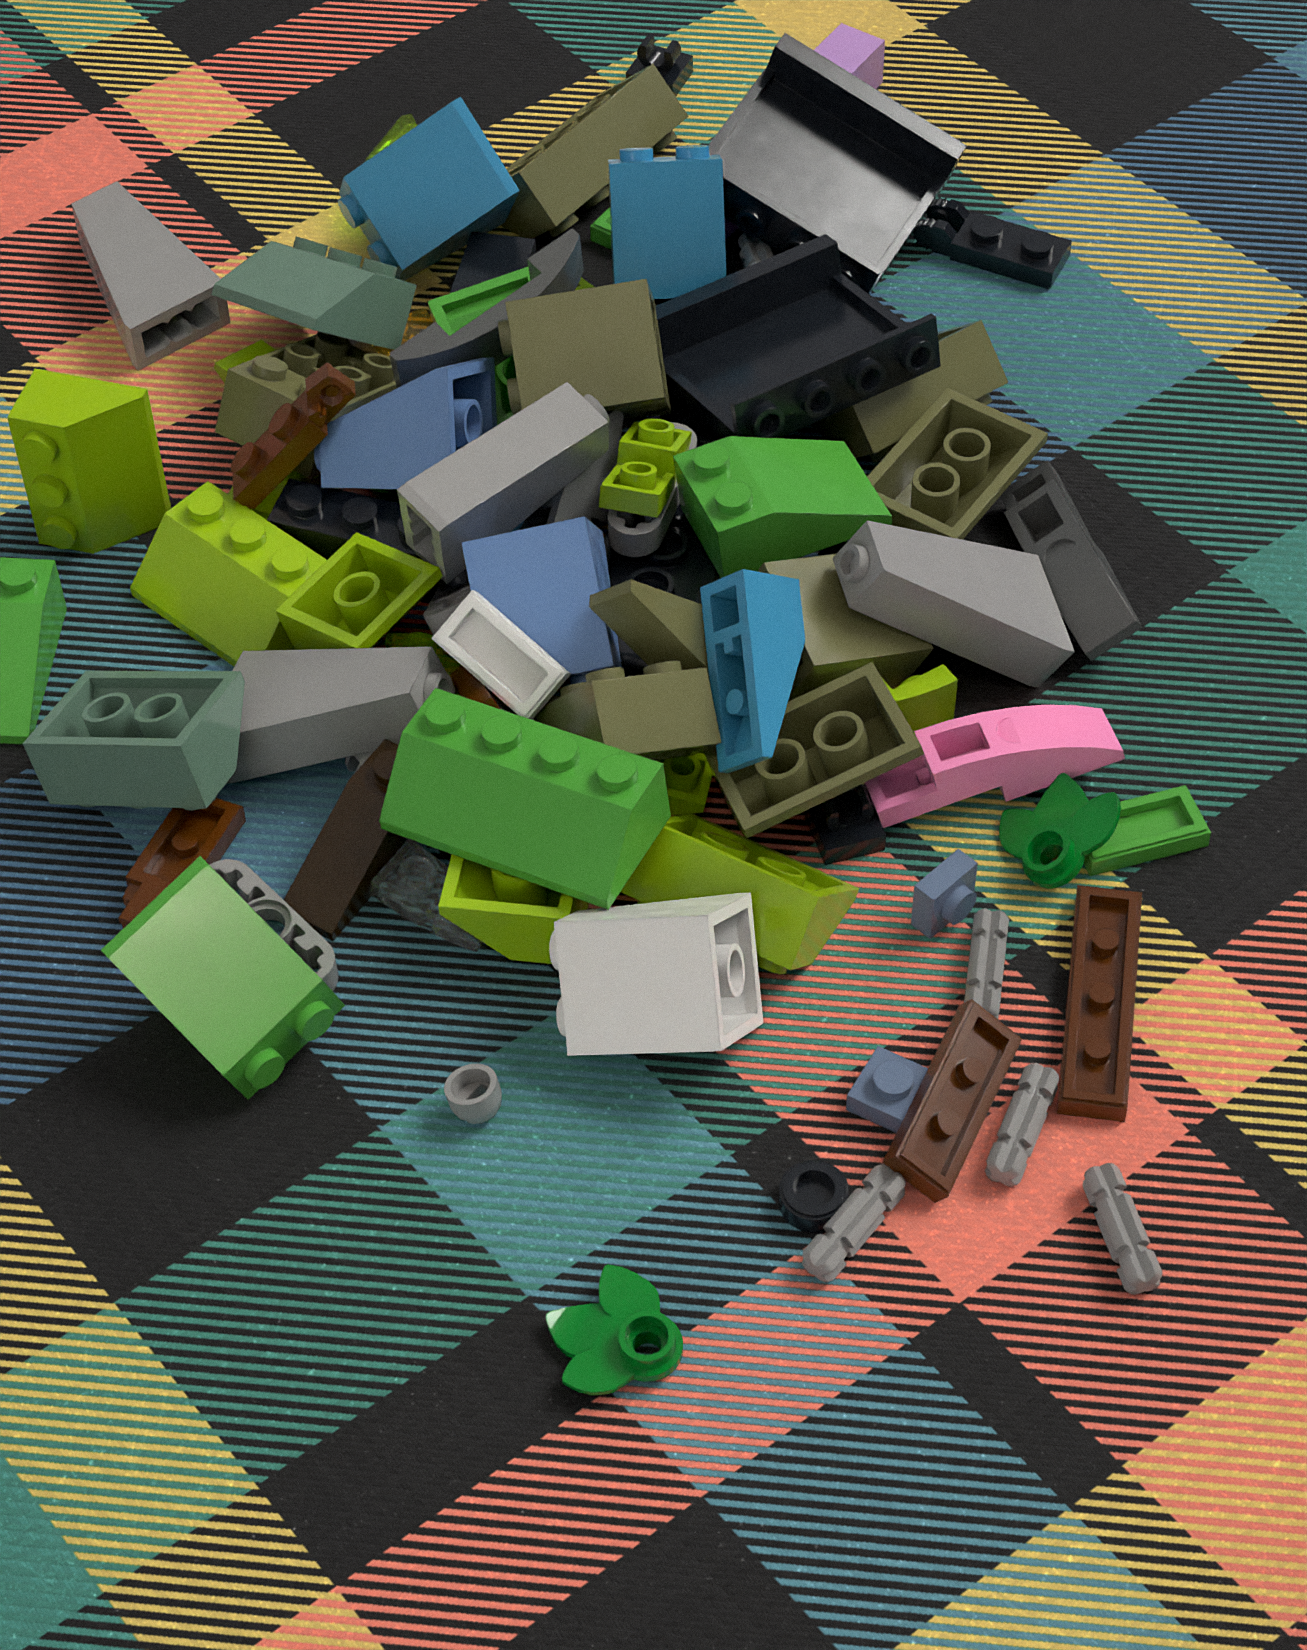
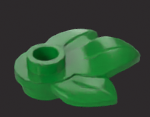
[999,773,1121,889]
[545,1264,683,1395]

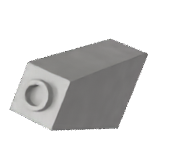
[71,181,231,371]
[397,382,610,584]
[832,520,1075,687]
[227,647,456,783]

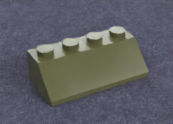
[500,64,689,239]

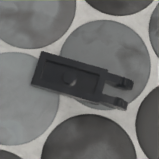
[913,197,1072,289]

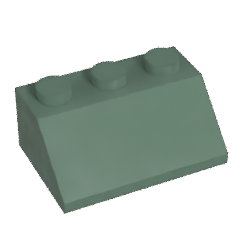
[211,236,417,350]
[23,671,245,810]

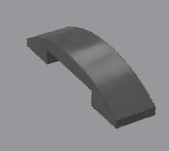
[389,228,584,388]

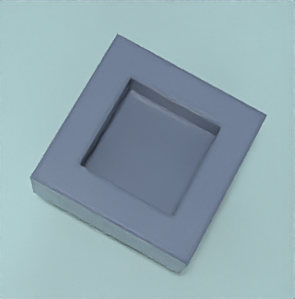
[911,849,978,939]
[846,1046,928,1133]

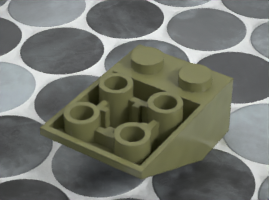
[215,332,396,479]
[533,661,721,761]

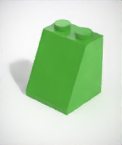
[101,856,345,1100]

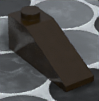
[284,739,417,941]

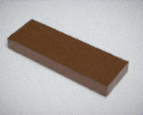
[882,999,1022,1203]

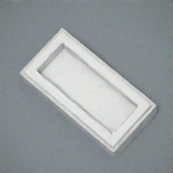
[431,590,571,720]

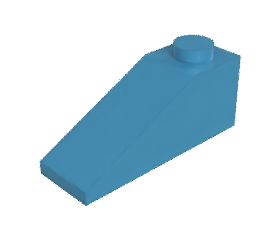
[700,569,805,773]

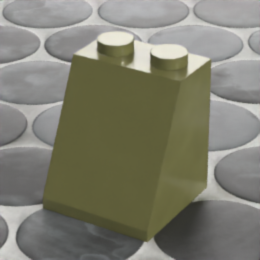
[498,279,672,419]
[757,554,934,702]

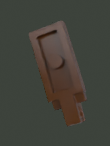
[231,363,356,509]
[118,798,246,928]

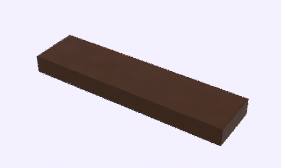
[1057,885,1142,1122]

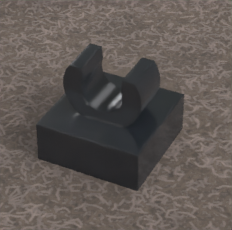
[626,33,693,97]
[805,785,886,865]

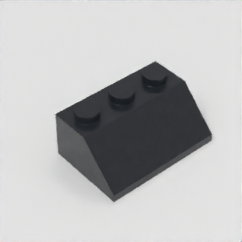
[267,478,438,604]

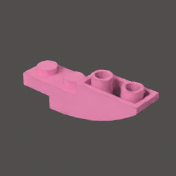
[864,705,1125,828]

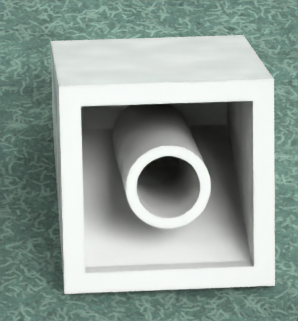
[549,892,763,1056]

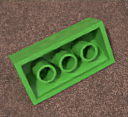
[379,688,671,910]

